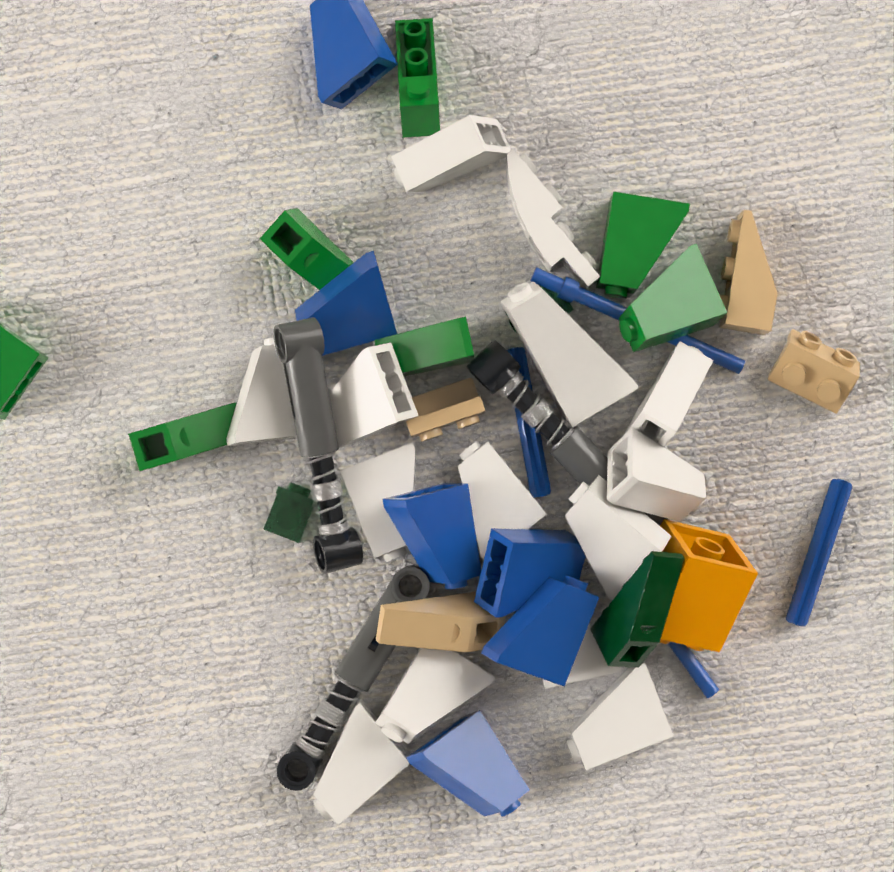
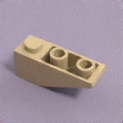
[719,210,778,335]
[376,592,506,652]

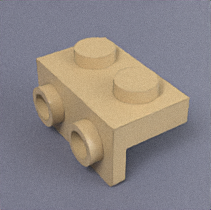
[768,329,860,414]
[406,378,485,442]

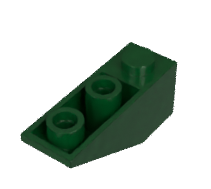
[590,551,685,668]

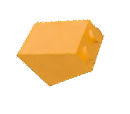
[660,519,758,652]

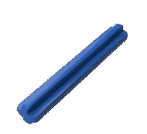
[507,347,551,498]
[786,479,853,627]

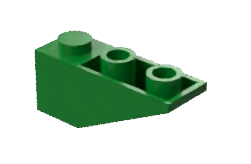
[395,18,440,138]
[259,208,354,290]
[128,402,237,471]

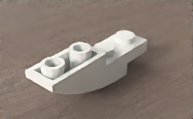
[506,149,600,290]

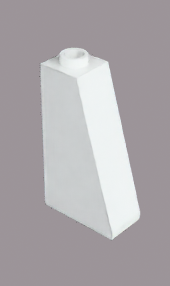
[500,282,639,427]

